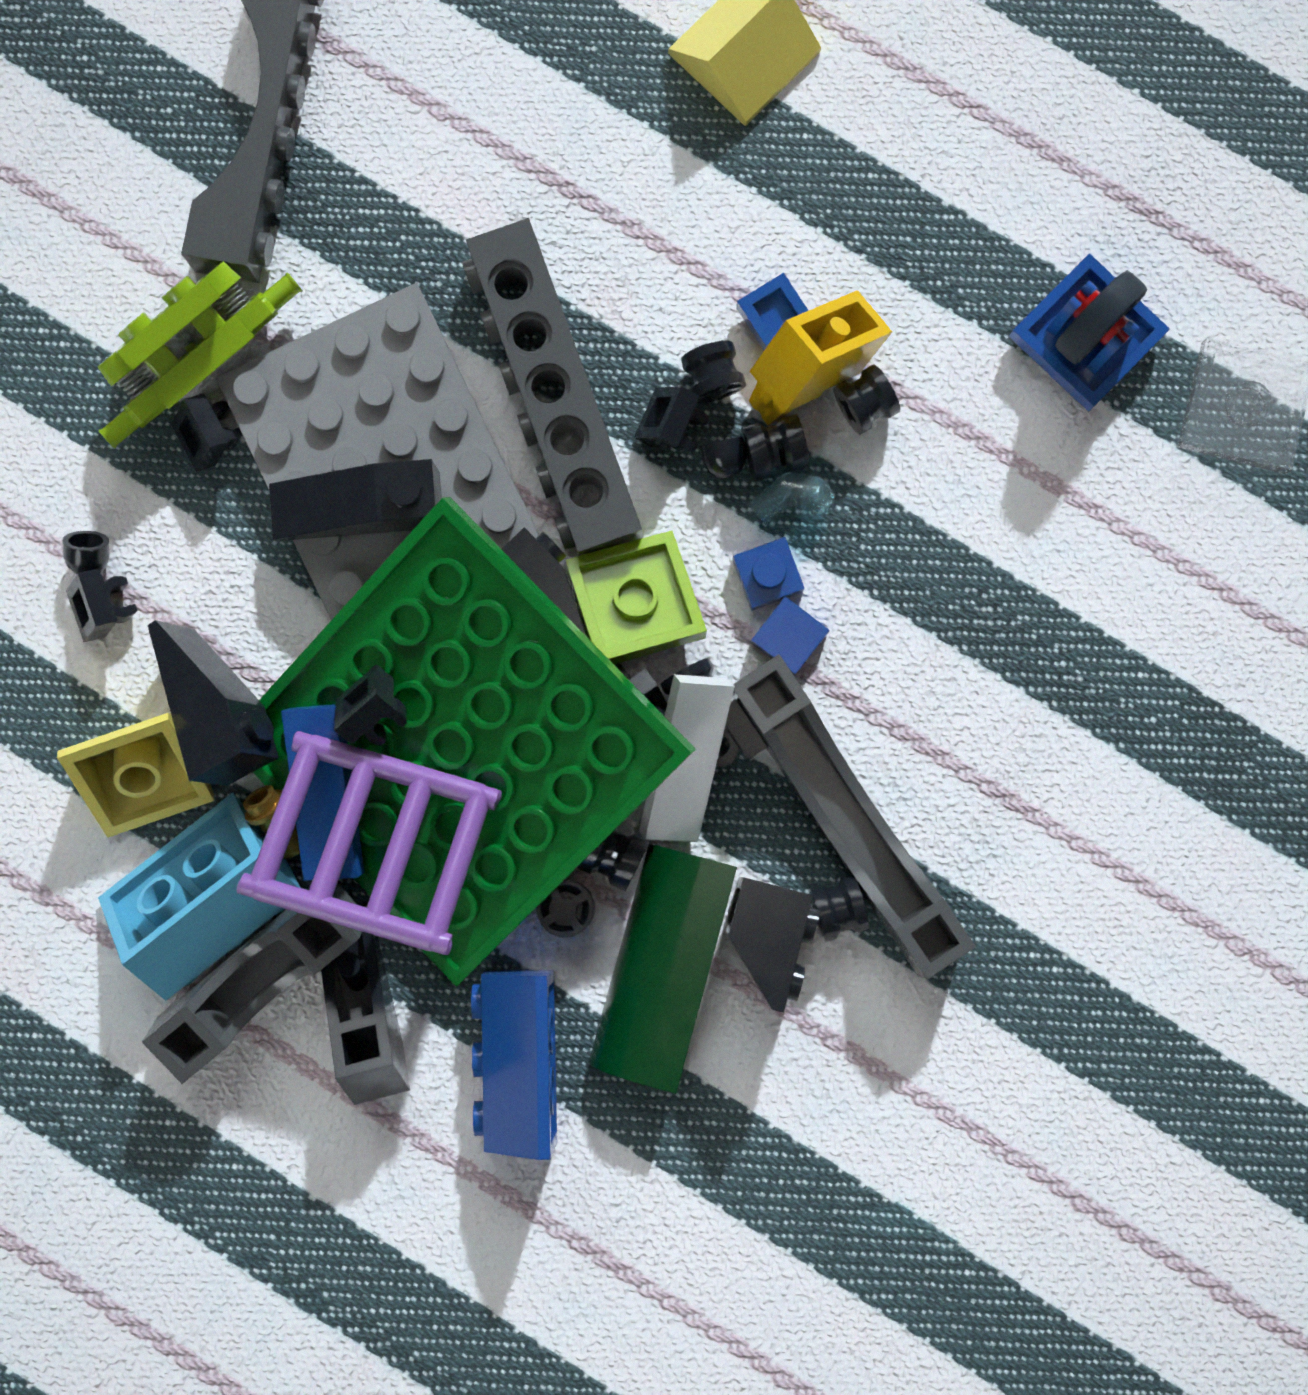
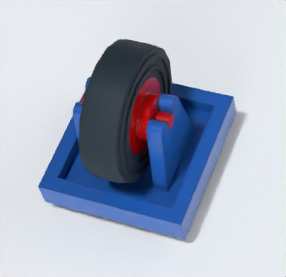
[1009,253,1170,412]

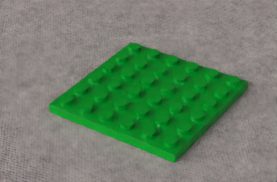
[253,497,696,987]

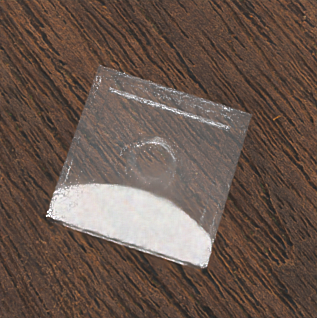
[1177,337,1308,474]

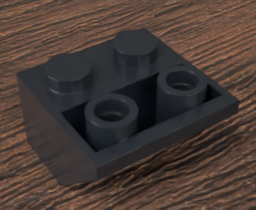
[725,877,820,1013]

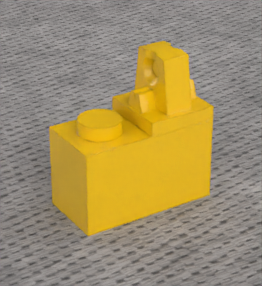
[748,290,893,425]

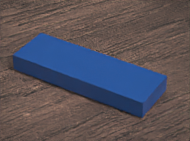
[281,704,365,881]

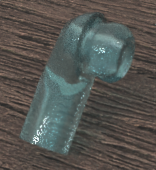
[748,472,834,525]

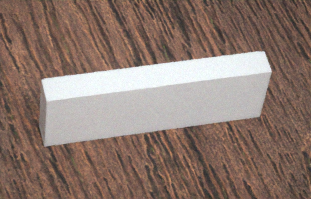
[639,674,735,842]

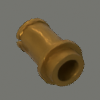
[243,785,300,859]

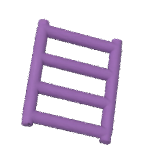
[236,731,502,955]

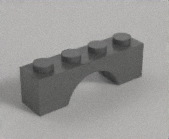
[142,883,362,1084]

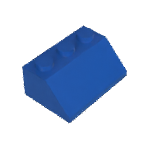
[471,969,558,1160]

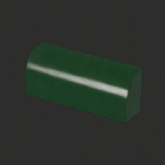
[588,843,737,1094]

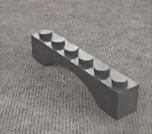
[181,0,324,283]
[732,654,976,980]

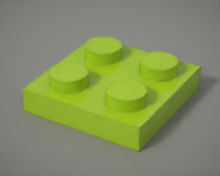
[565,530,707,664]

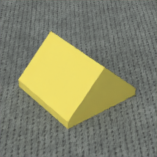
[668,0,821,126]
[57,713,214,838]

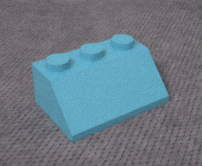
[98,792,301,1001]

